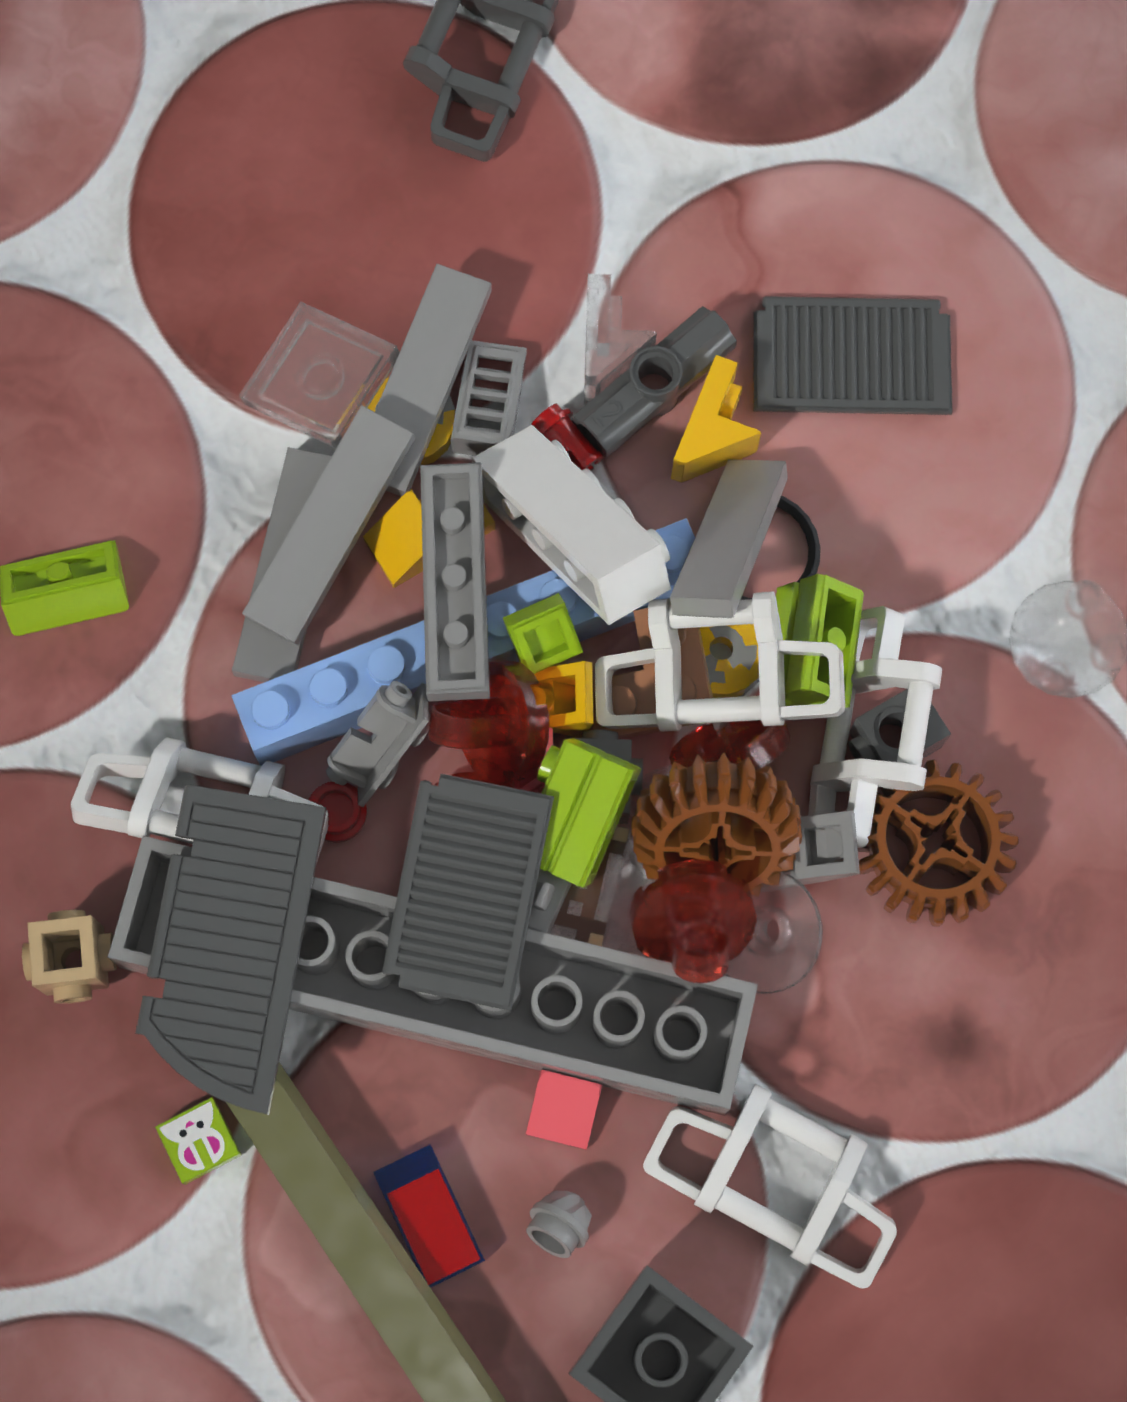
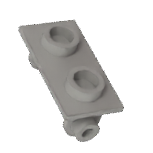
[326,681,432,807]

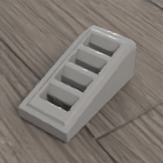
[451,340,527,456]

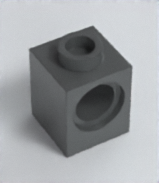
[848,689,951,762]

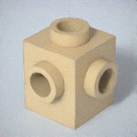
[22,910,117,1004]

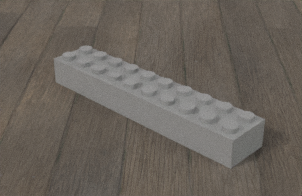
[108,836,758,1116]

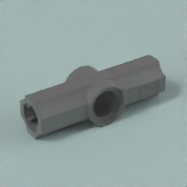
[572,306,737,458]

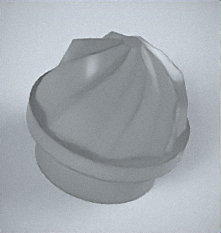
[526,1191,592,1258]

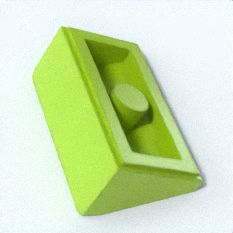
[0,540,129,636]

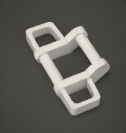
[595,591,845,732]
[808,606,943,848]
[71,737,328,861]
[643,1084,897,1289]

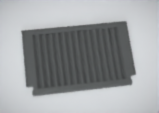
[753,296,952,415]
[382,774,554,1011]

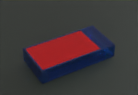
[373,1144,485,1288]

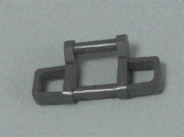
[403,0,559,162]

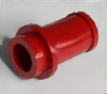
[531,403,604,471]

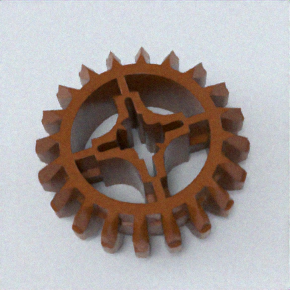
[631,752,802,906]
[858,759,1019,926]

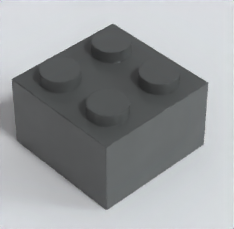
[568,1265,754,1402]

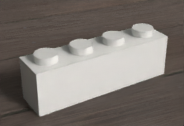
[472,425,671,625]

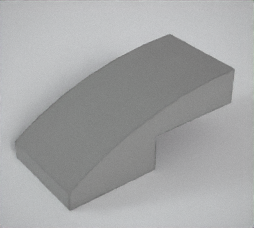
[761,810,860,891]

